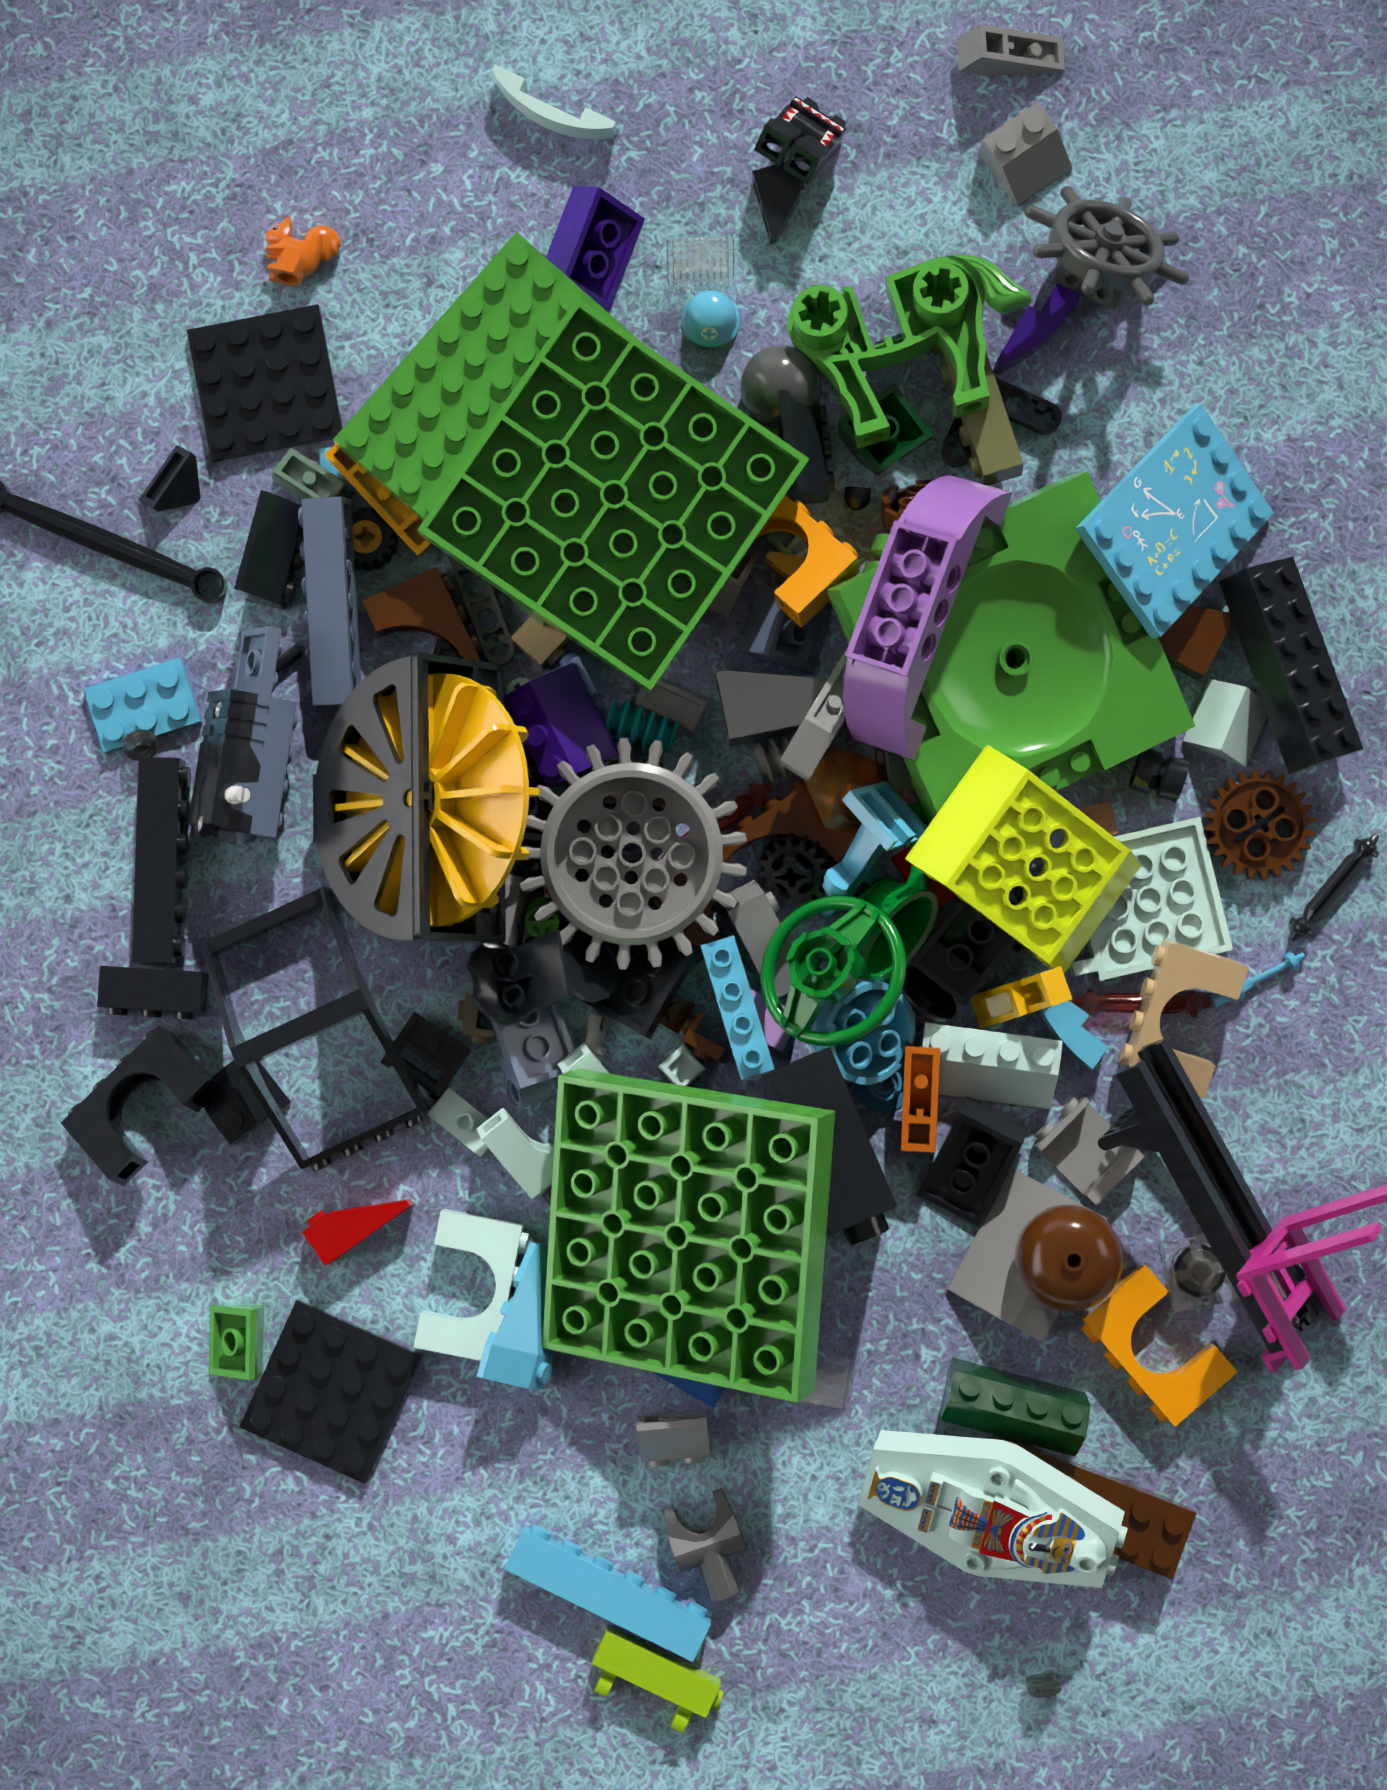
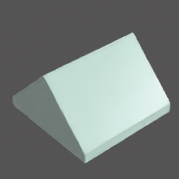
[1182,679,1267,767]

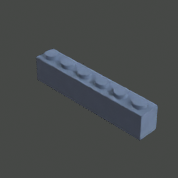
[298,497,361,706]

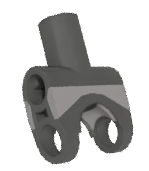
[664,1488,747,1602]

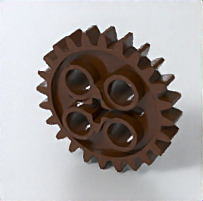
[1202,769,1316,881]

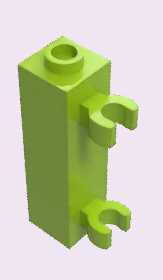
[592,1625,724,1733]

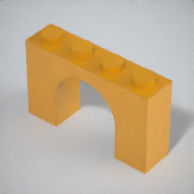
[754,495,860,628]
[1079,1263,1238,1427]

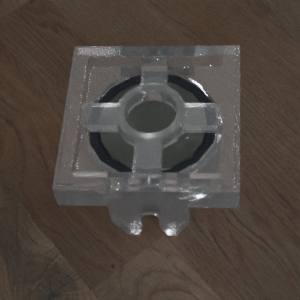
[1158,1233,1240,1313]

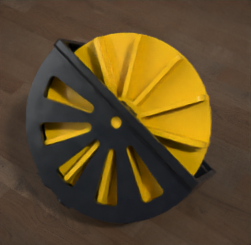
[313,652,552,943]

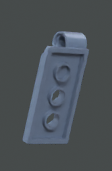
[491,946,574,1110]

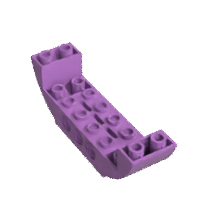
[843,475,1013,760]

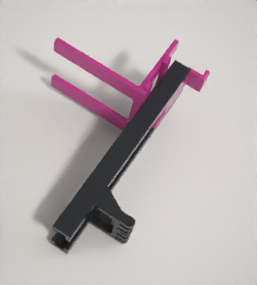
[1098,1038,1387,1373]

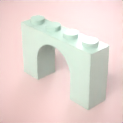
[476,1043,610,1199]
[413,1209,529,1361]

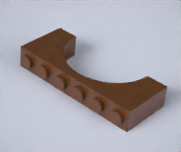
[362,567,525,746]
[650,776,857,964]

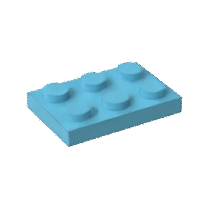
[84,657,202,754]

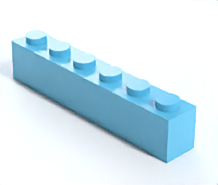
[504,1525,711,1662]

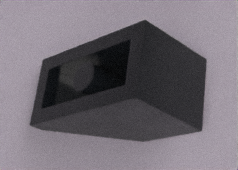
[752,162,805,244]

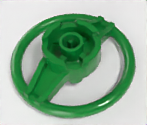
[760,896,906,1046]

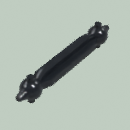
[1289,834,1380,942]

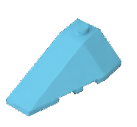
[476,1242,554,1389]

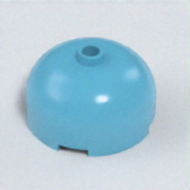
[811,978,915,1085]

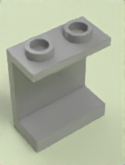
[1033,1097,1145,1205]

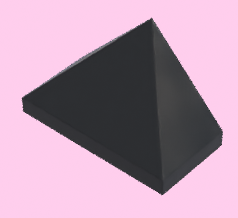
[139,445,201,512]

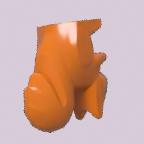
[265,217,341,287]

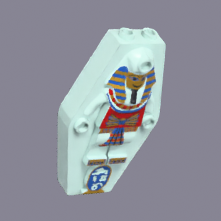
[859,1430,1128,1588]

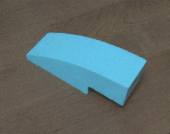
[1030,974,1109,1069]

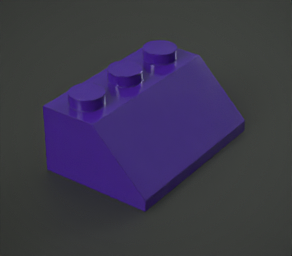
[546,186,645,311]
[503,663,619,789]

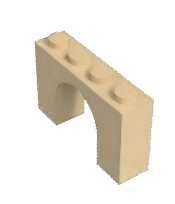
[1118,938,1249,1098]

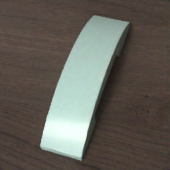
[492,64,617,140]

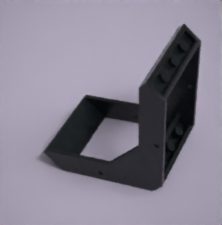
[200,886,431,1172]

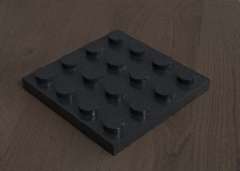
[187,304,343,462]
[239,1299,423,1484]

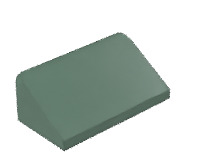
[272,448,347,500]

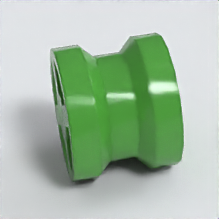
[524,897,560,938]

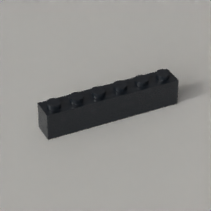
[132,757,191,964]

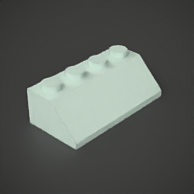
[919,1022,1063,1109]

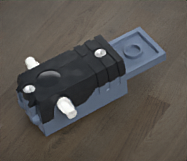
[188,626,298,844]

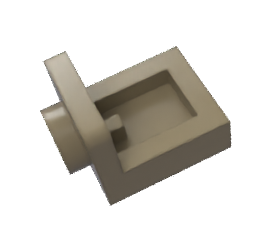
[457,993,497,1044]

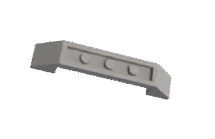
[778,647,848,781]

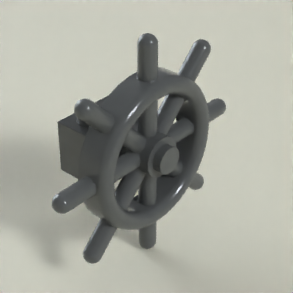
[1025,186,1189,310]

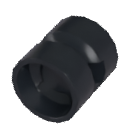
[1129,749,1190,803]

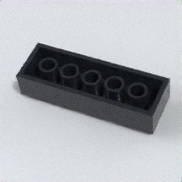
[1219,556,1363,775]

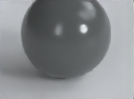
[740,345,822,427]

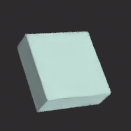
[658,1044,706,1086]

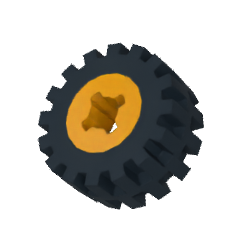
[352,507,398,571]

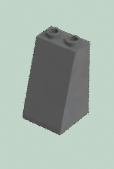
[716,670,846,747]

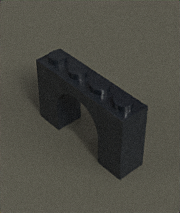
[61,1025,222,1186]

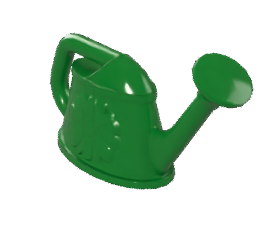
[858,803,938,981]

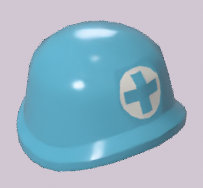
[681,290,740,348]

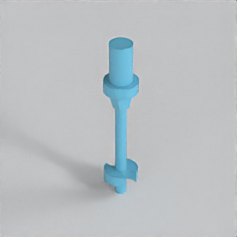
[1210,951,1306,1008]

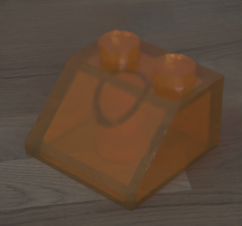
[803,747,881,834]

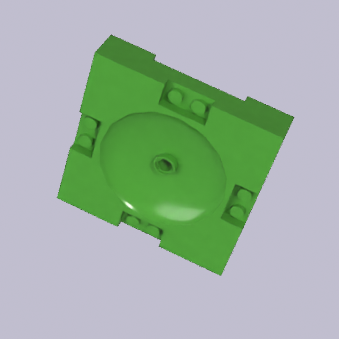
[826,471,1195,824]

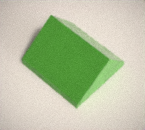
[209,1305,264,1380]

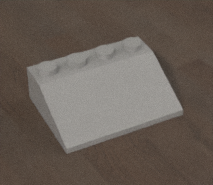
[947,1168,1108,1342]

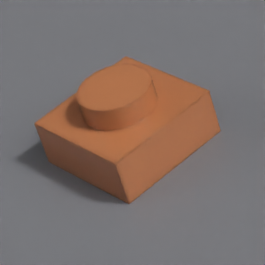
[1078,801,1118,836]

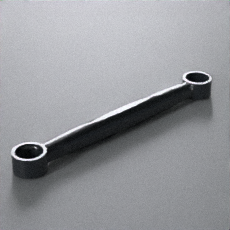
[0,481,227,603]

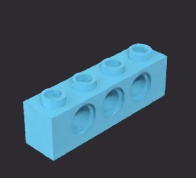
[700,935,775,1080]

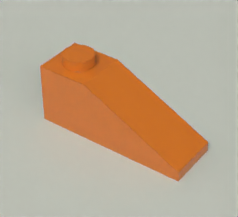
[901,1046,940,1153]

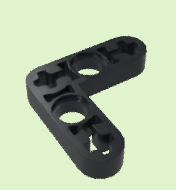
[941,377,1062,468]

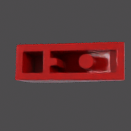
[302,1199,414,1266]

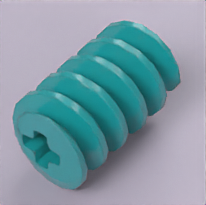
[605,696,681,757]

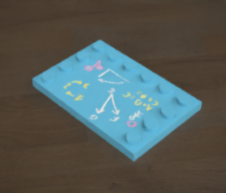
[1075,404,1274,639]

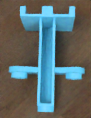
[821,781,927,918]

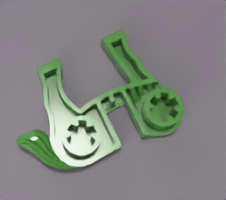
[787,255,1031,449]

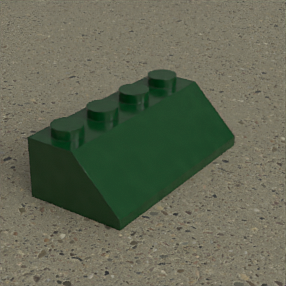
[940,1357,1090,1457]

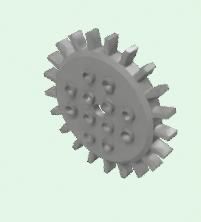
[520,738,747,970]

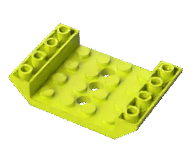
[905,745,1142,974]

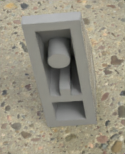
[957,24,1065,76]

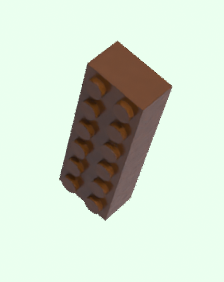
[993,1435,1197,1579]

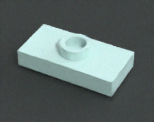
[427,1087,488,1157]

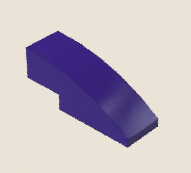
[993,283,1081,374]

